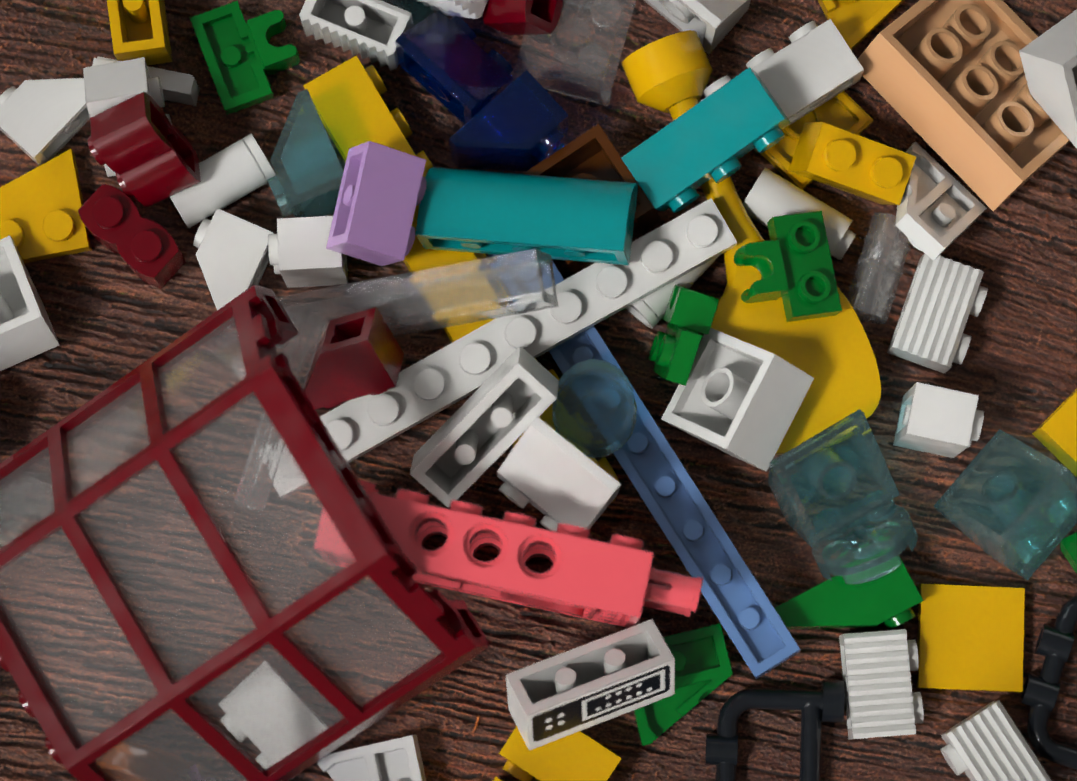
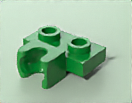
[190,1,300,115]
[734,211,842,322]
[649,285,719,386]

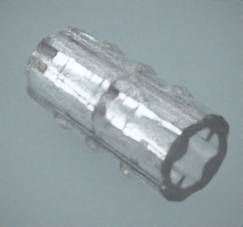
[847,212,911,324]

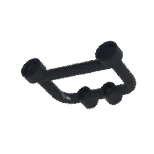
[1020,595,1077,770]
[705,680,845,781]

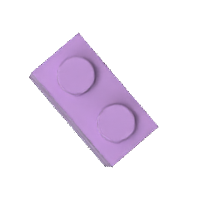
[326,141,426,266]

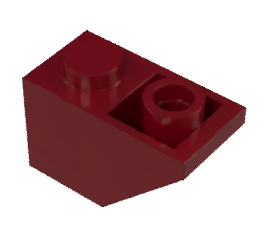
[303,307,404,409]

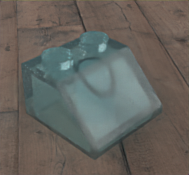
[267,89,344,218]
[768,409,900,547]
[934,429,1077,580]

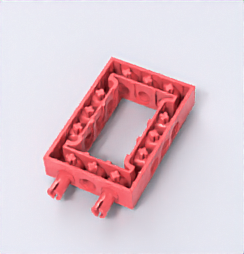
[315,480,703,628]

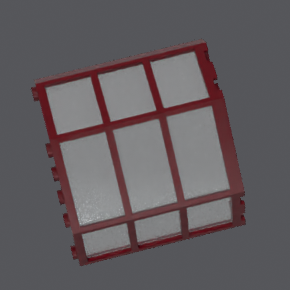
[0,285,491,781]

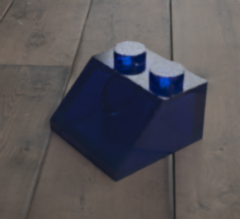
[395,10,514,133]
[449,70,569,171]

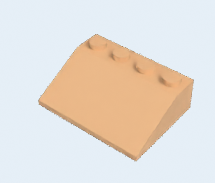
[858,0,1070,211]

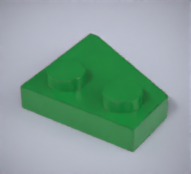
[633,624,733,746]

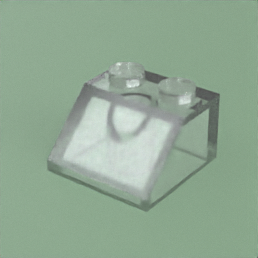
[512,0,637,106]

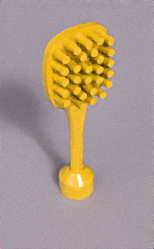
[622,30,881,455]

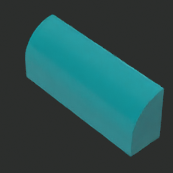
[415,167,638,265]

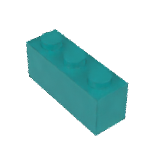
[621,67,791,213]

